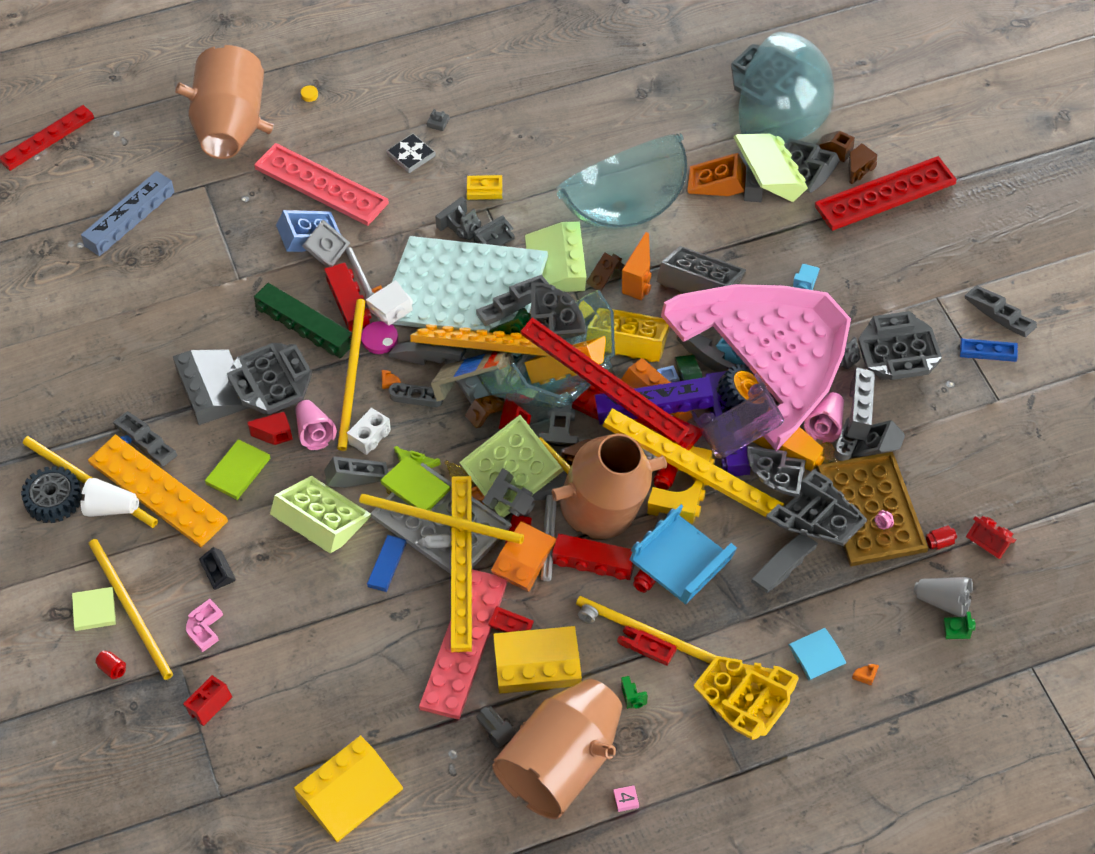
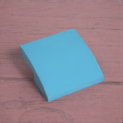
[788,628,846,681]

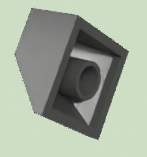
[851,420,905,459]

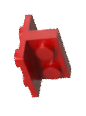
[966,515,1017,559]

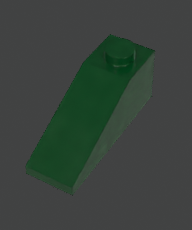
[675,354,703,381]

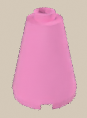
[804,392,844,443]
[295,400,337,450]

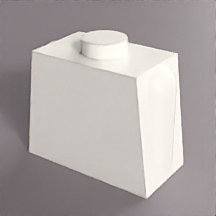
[366,280,413,326]

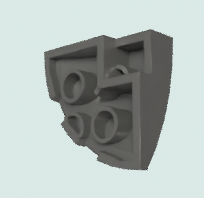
[785,138,840,193]
[531,282,586,339]
[747,446,806,497]

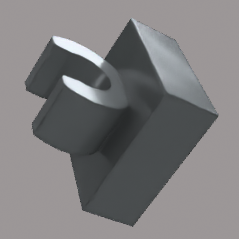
[427,109,450,131]

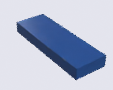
[960,338,1018,362]
[367,535,407,592]

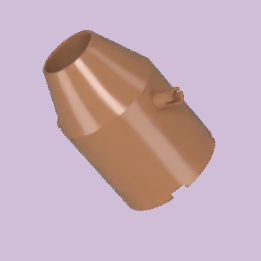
[175,45,274,159]
[552,434,667,539]
[492,679,622,819]

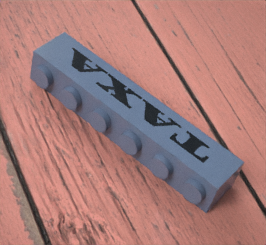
[81,171,174,256]

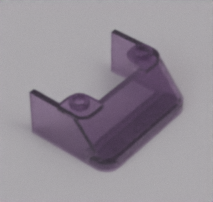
[690,373,784,458]

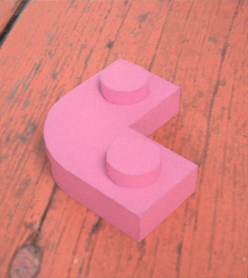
[186,599,223,652]

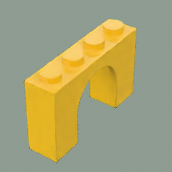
[647,446,715,524]

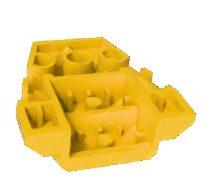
[694,656,798,740]

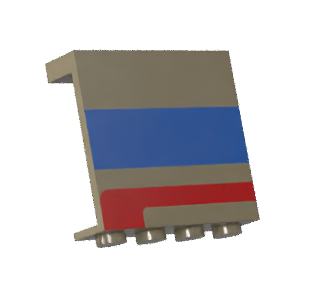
[431,351,514,401]

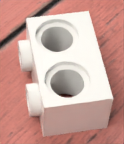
[347,408,391,455]

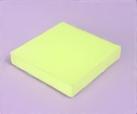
[72,587,116,631]

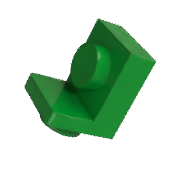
[943,611,976,639]
[621,676,648,709]

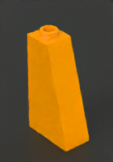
[752,404,824,471]

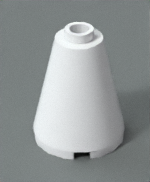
[81,478,139,517]

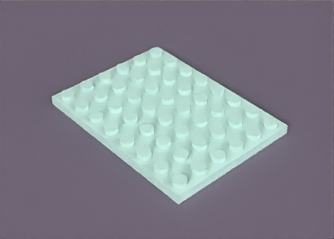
[378,236,548,332]

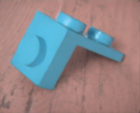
[793,264,820,290]

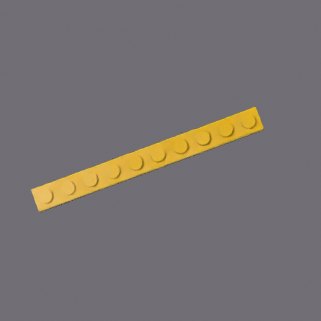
[602,408,784,517]
[451,476,472,652]

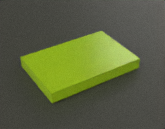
[205,439,271,500]
[380,456,451,510]

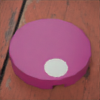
[361,321,398,354]

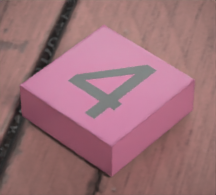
[613,786,639,812]

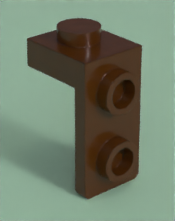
[586,252,625,292]
[465,393,505,429]

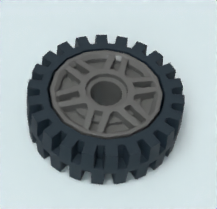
[21,466,82,523]

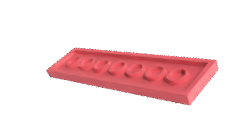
[254,143,389,226]
[419,569,508,720]

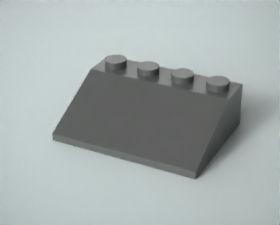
[656,246,746,294]
[173,350,249,425]

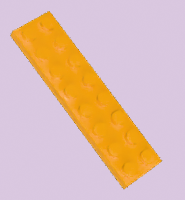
[410,325,550,356]
[88,434,228,548]

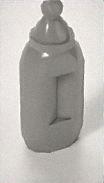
[414,534,451,549]

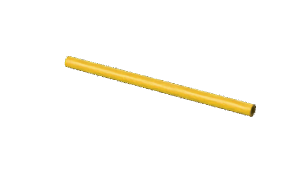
[337,299,366,451]
[23,436,158,528]
[359,494,524,544]
[89,539,173,680]
[576,596,716,664]

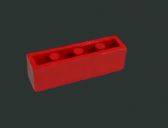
[325,262,372,332]
[552,533,635,580]

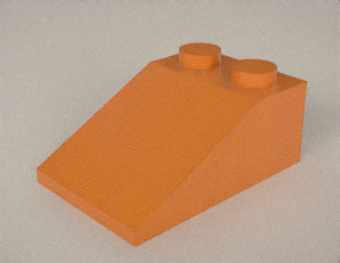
[688,153,747,196]
[622,232,652,301]
[491,522,557,592]

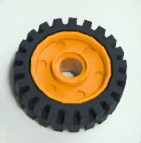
[718,364,774,420]

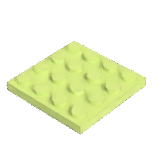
[459,415,564,518]

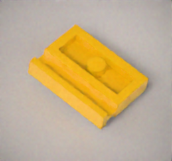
[467,175,503,200]

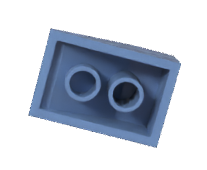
[276,210,341,252]

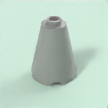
[914,577,973,617]

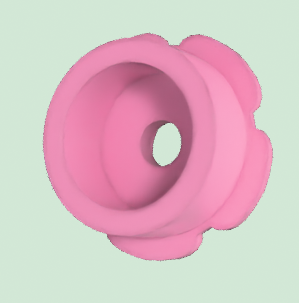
[875,510,894,529]

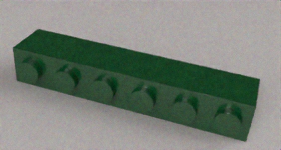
[254,283,352,359]

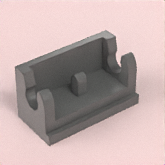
[473,215,515,246]

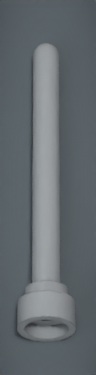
[346,247,375,307]

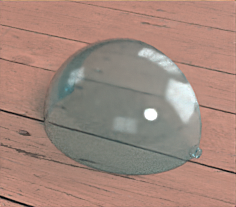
[739,31,835,143]
[557,133,687,230]

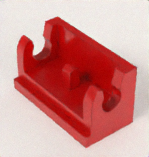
[183,675,232,726]

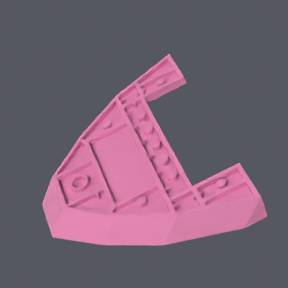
[661,284,851,451]

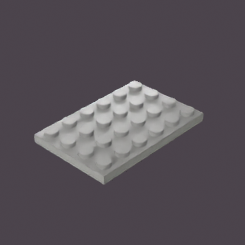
[371,463,512,574]

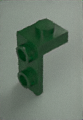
[489,307,531,335]

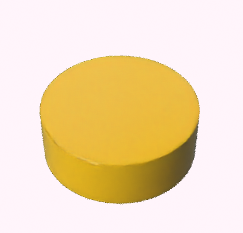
[301,85,318,102]

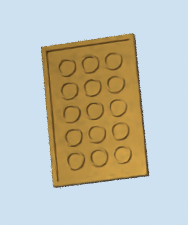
[817,452,928,567]

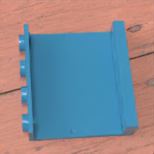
[629,504,737,604]

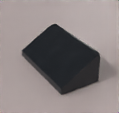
[199,547,236,590]

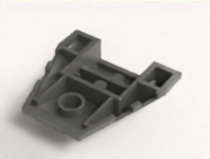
[766,469,867,546]

